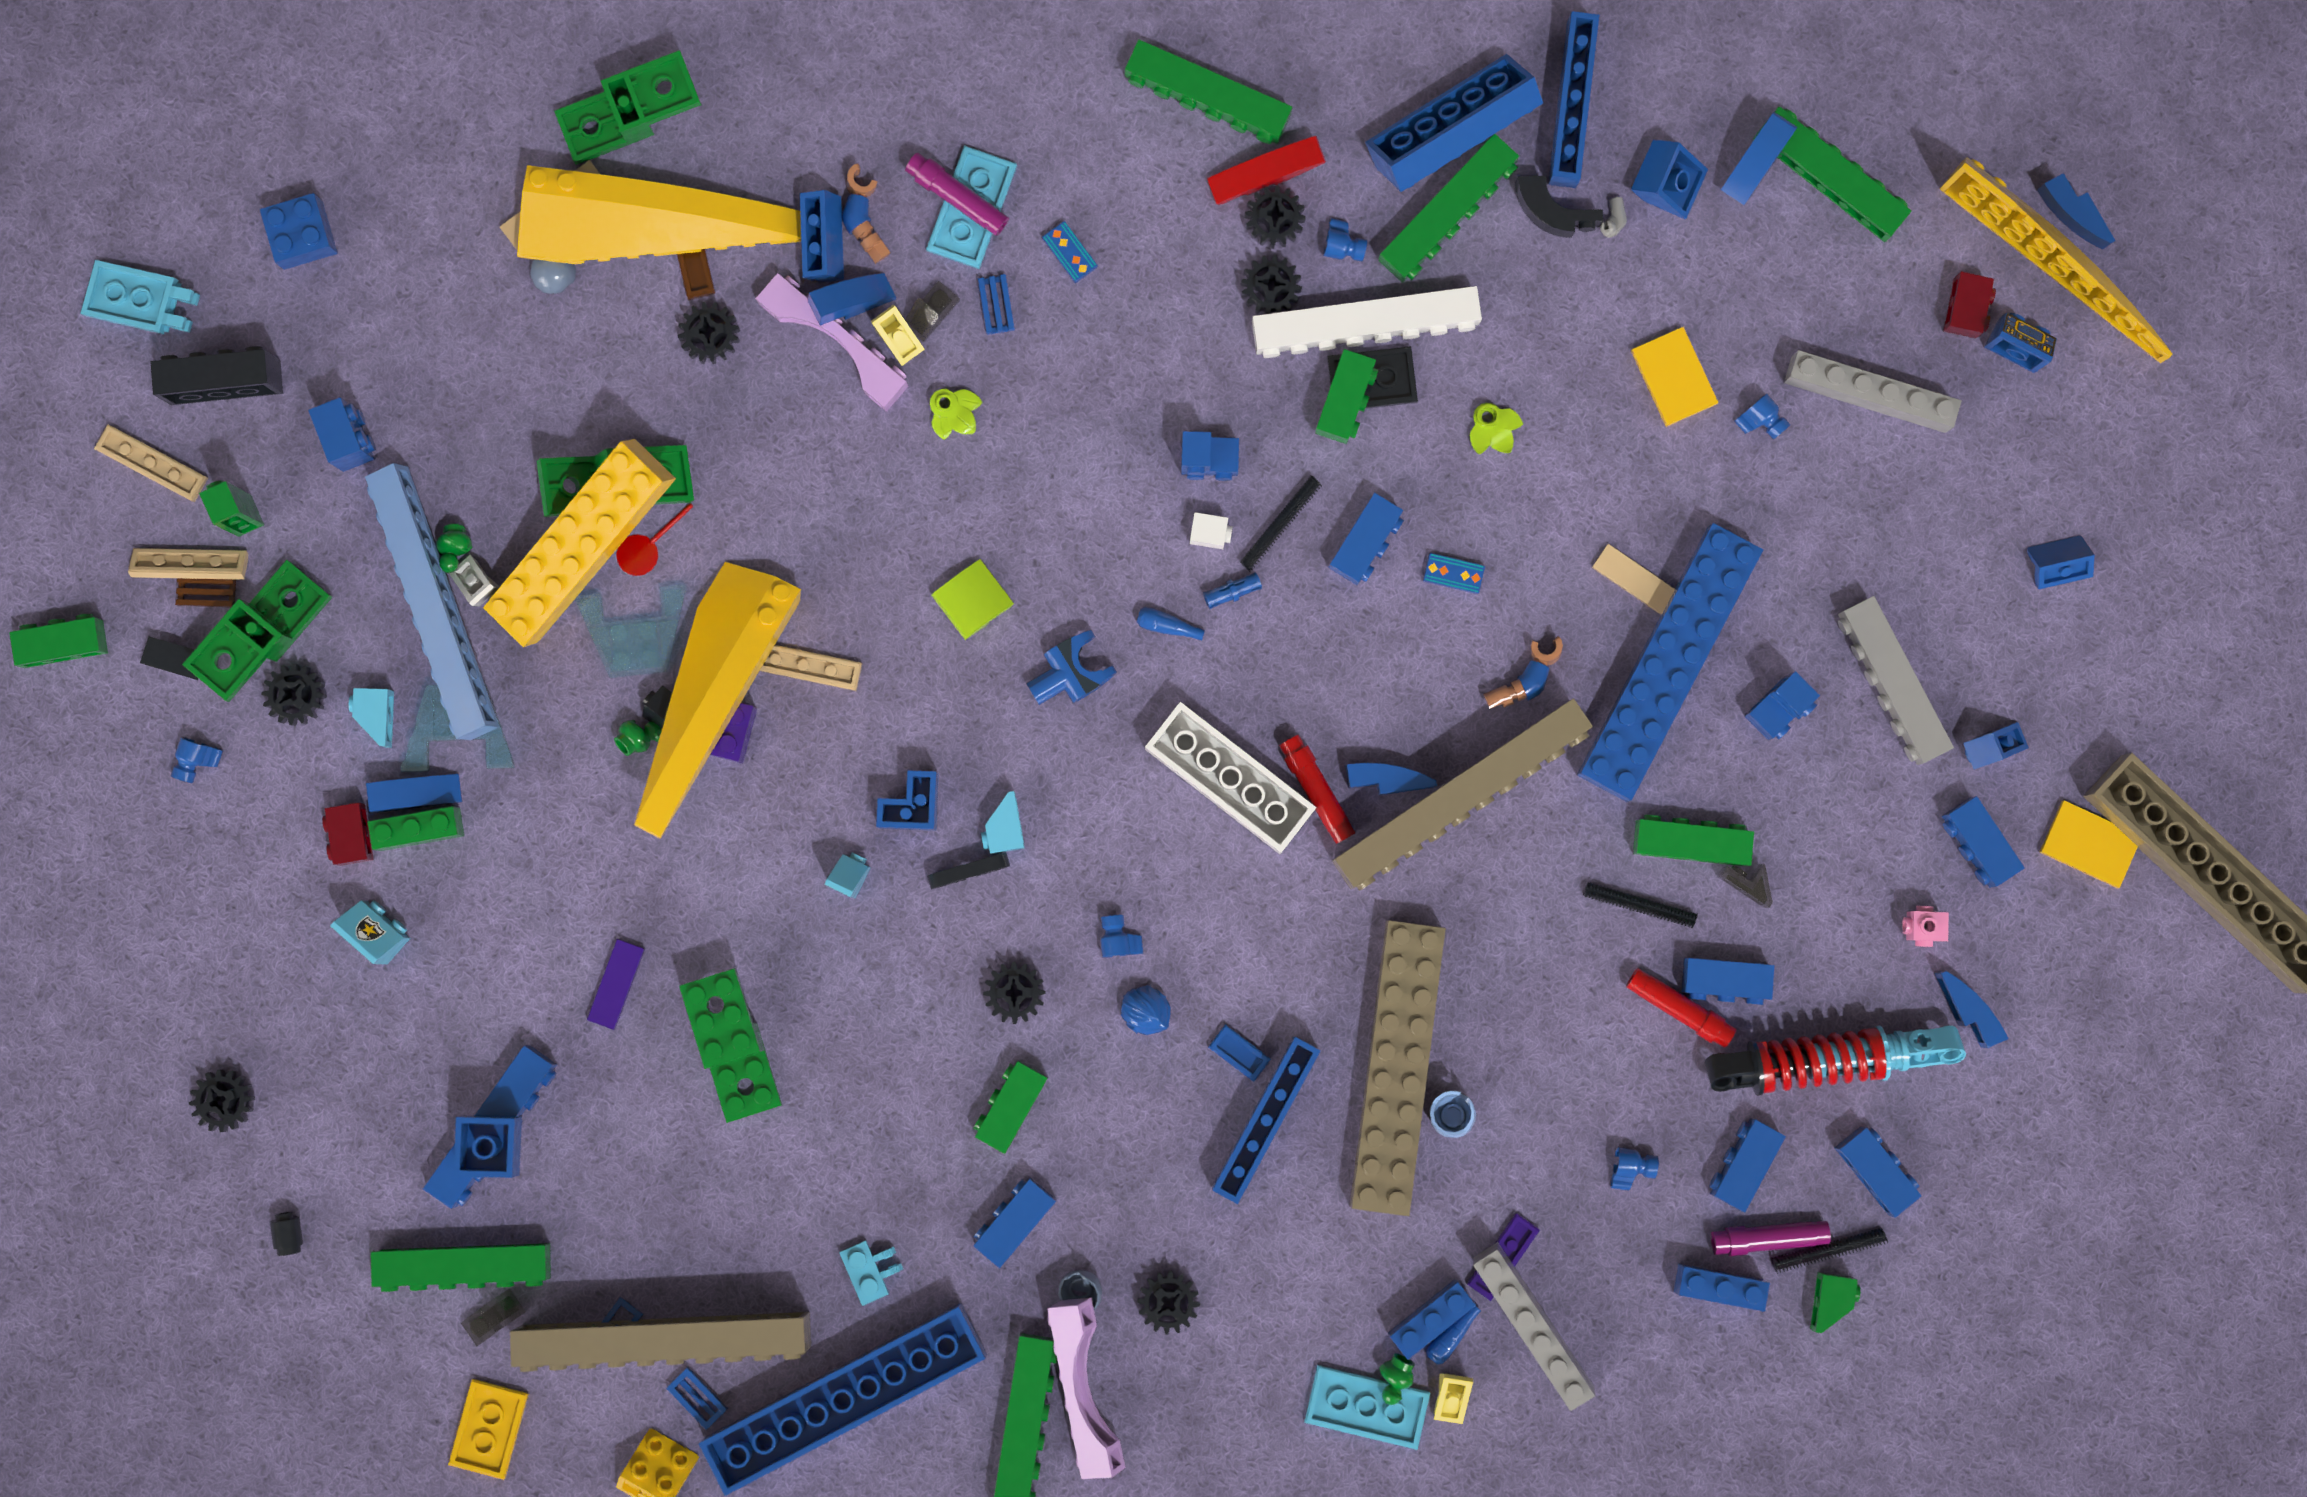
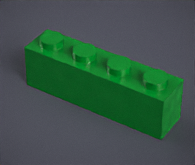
[1633,815,1754,867]

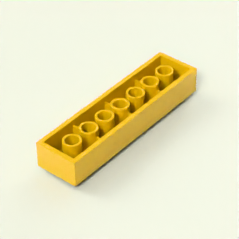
[483,439,676,647]

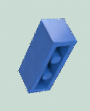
[800,190,844,283]
[1329,493,1404,585]
[1942,796,2025,888]
[1681,958,1775,1005]
[1709,1118,1786,1213]
[1834,1126,1922,1218]
[973,1177,1057,1269]
[1673,1263,1770,1312]
[1388,1279,1476,1360]

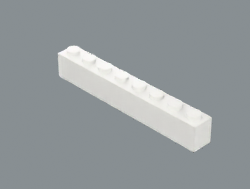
[1252,286,1482,358]

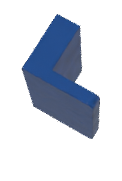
[2027,536,2095,590]

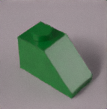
[1810,1272,1861,1334]

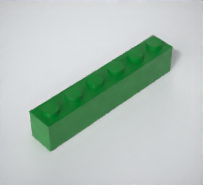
[1125,39,1293,144]
[1753,106,1912,243]
[1378,134,1519,283]
[371,1243,551,1292]
[994,1333,1057,1497]

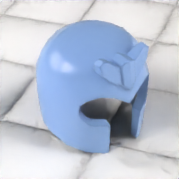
[1430,1091,1476,1138]

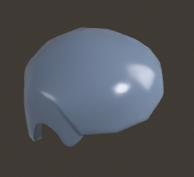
[530,259,576,294]
[1058,1270,1102,1310]

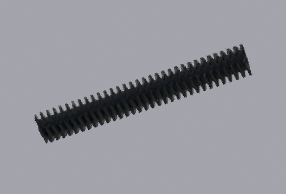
[1240,476,1322,572]
[1582,882,1698,928]
[1771,1228,1888,1274]

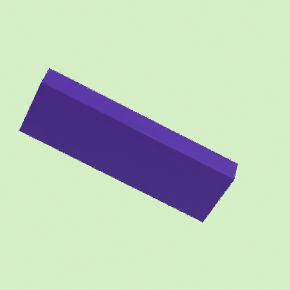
[587,939,645,1030]
[1467,1213,1540,1301]

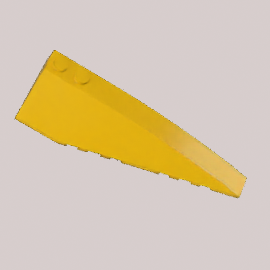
[1940,157,2173,363]
[517,165,801,264]
[635,562,801,839]

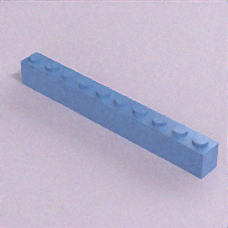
[365,463,499,740]

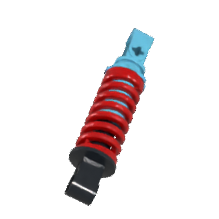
[1704,1026,1966,1096]

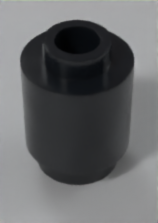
[270,1212,303,1256]

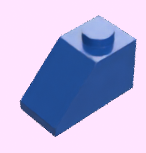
[1963,722,2029,770]

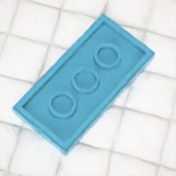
[926,146,1017,270]
[1304,1365,1430,1450]

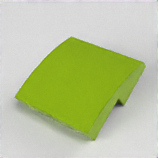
[931,559,1014,640]

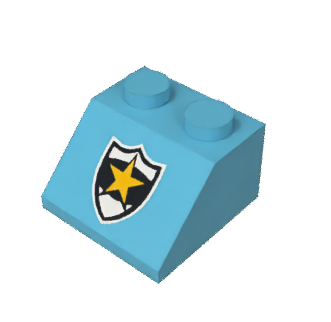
[330,900,410,964]

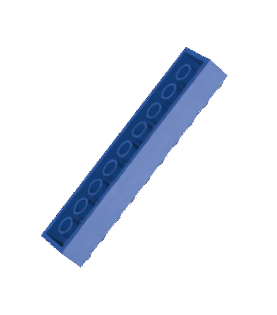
[1577,523,1764,802]
[698,1303,987,1496]

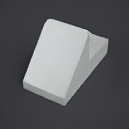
[449,555,500,607]

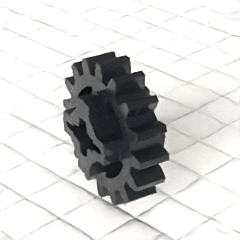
[1244,185,1306,249]
[1241,255,1302,314]
[678,302,740,364]
[261,663,327,726]
[983,962,1046,1024]
[189,1069,255,1133]
[1137,1270,1200,1335]

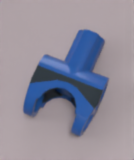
[1026,630,1117,705]

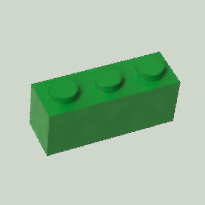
[1314,349,1378,444]
[199,480,264,537]
[9,614,108,668]
[368,806,465,851]
[973,1060,1048,1154]

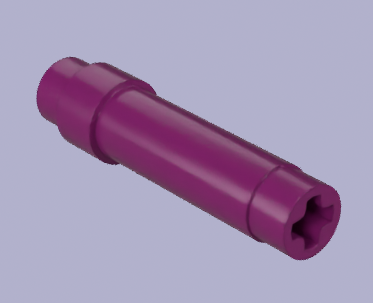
[905,152,1009,236]
[1711,1221,1831,1256]

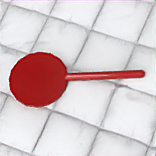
[616,503,693,576]

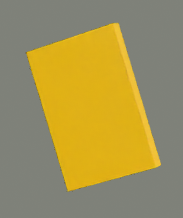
[1631,327,1719,427]
[2039,800,2138,888]
[448,1379,529,1480]

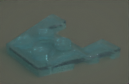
[575,584,687,678]
[401,684,515,772]

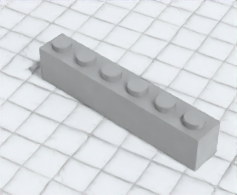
[1784,350,1962,433]
[1838,596,1954,765]
[1473,1242,1595,1411]

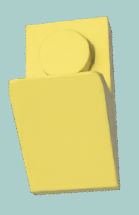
[871,304,925,366]
[1434,1374,1473,1424]

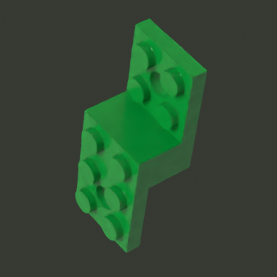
[554,50,701,165]
[536,445,694,517]
[182,560,332,702]
[679,968,782,1123]

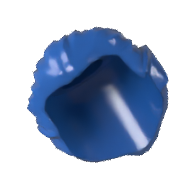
[1121,985,1171,1035]

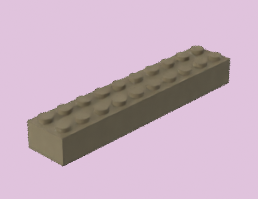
[1332,698,1593,891]
[2083,753,2307,993]
[1350,920,1446,1216]
[510,1312,811,1372]

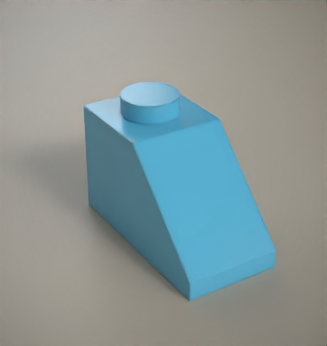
[349,688,394,748]
[981,791,1025,855]
[825,852,871,898]

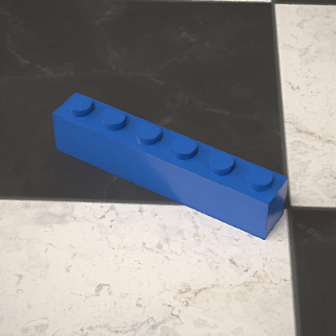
[1548,11,1599,188]
[1212,1036,1321,1204]
[423,1045,557,1209]

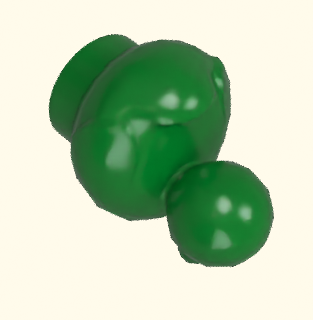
[436,524,473,573]
[614,720,662,756]
[1379,1353,1415,1405]

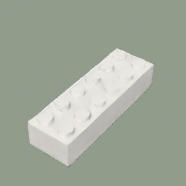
[1145,702,1316,854]

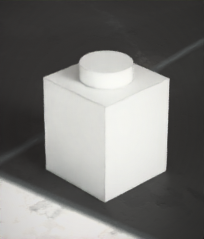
[1190,513,1233,549]

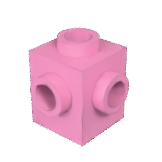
[1902,906,1949,947]

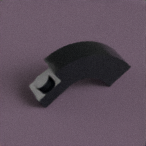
[1515,176,1603,238]

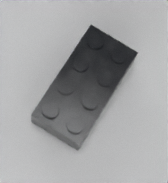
[150,346,283,405]

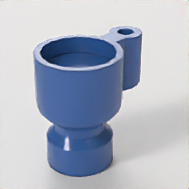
[1323,218,1368,262]
[1734,393,1790,440]
[171,737,223,783]
[1100,915,1144,958]
[1611,1147,1659,1191]

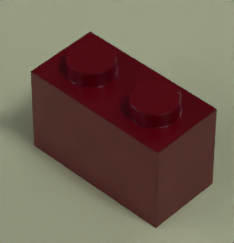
[1943,271,1996,338]
[322,803,374,866]

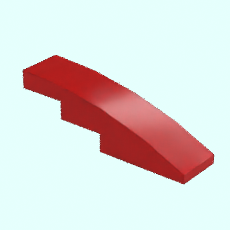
[1207,136,1326,205]

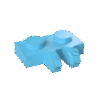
[839,1240,903,1306]

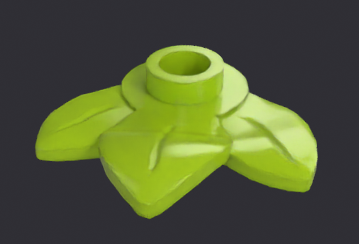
[929,389,982,440]
[1470,403,1523,455]

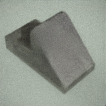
[905,281,960,342]
[1717,863,1773,908]
[461,1288,526,1347]

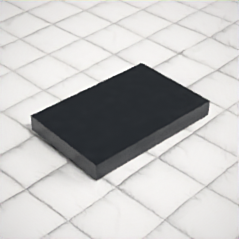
[1327,346,1418,409]

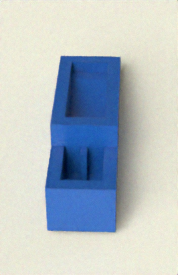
[1721,112,1797,205]
[2037,173,2116,250]
[808,273,896,326]
[1345,763,1437,796]
[366,774,462,813]
[1934,971,2009,1048]

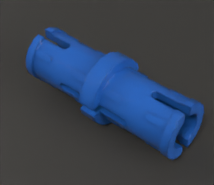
[1203,572,1262,609]

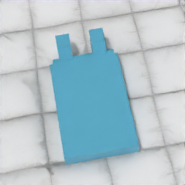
[80,260,200,334]

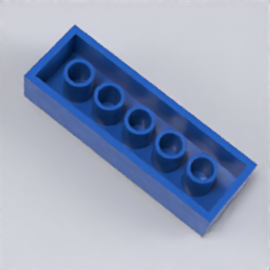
[1365,54,1543,192]

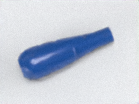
[1137,607,1205,641]
[1426,1306,1481,1365]

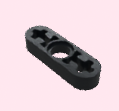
[927,852,1010,890]

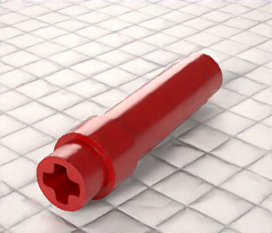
[1279,734,1356,844]
[1626,968,1737,1048]

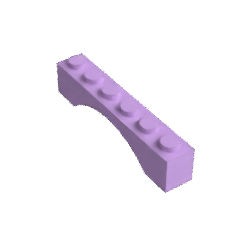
[756,273,908,412]
[1047,1298,1125,1479]

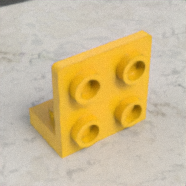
[616,1428,699,1497]

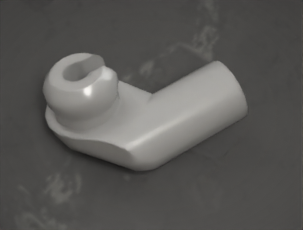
[1600,197,1627,238]

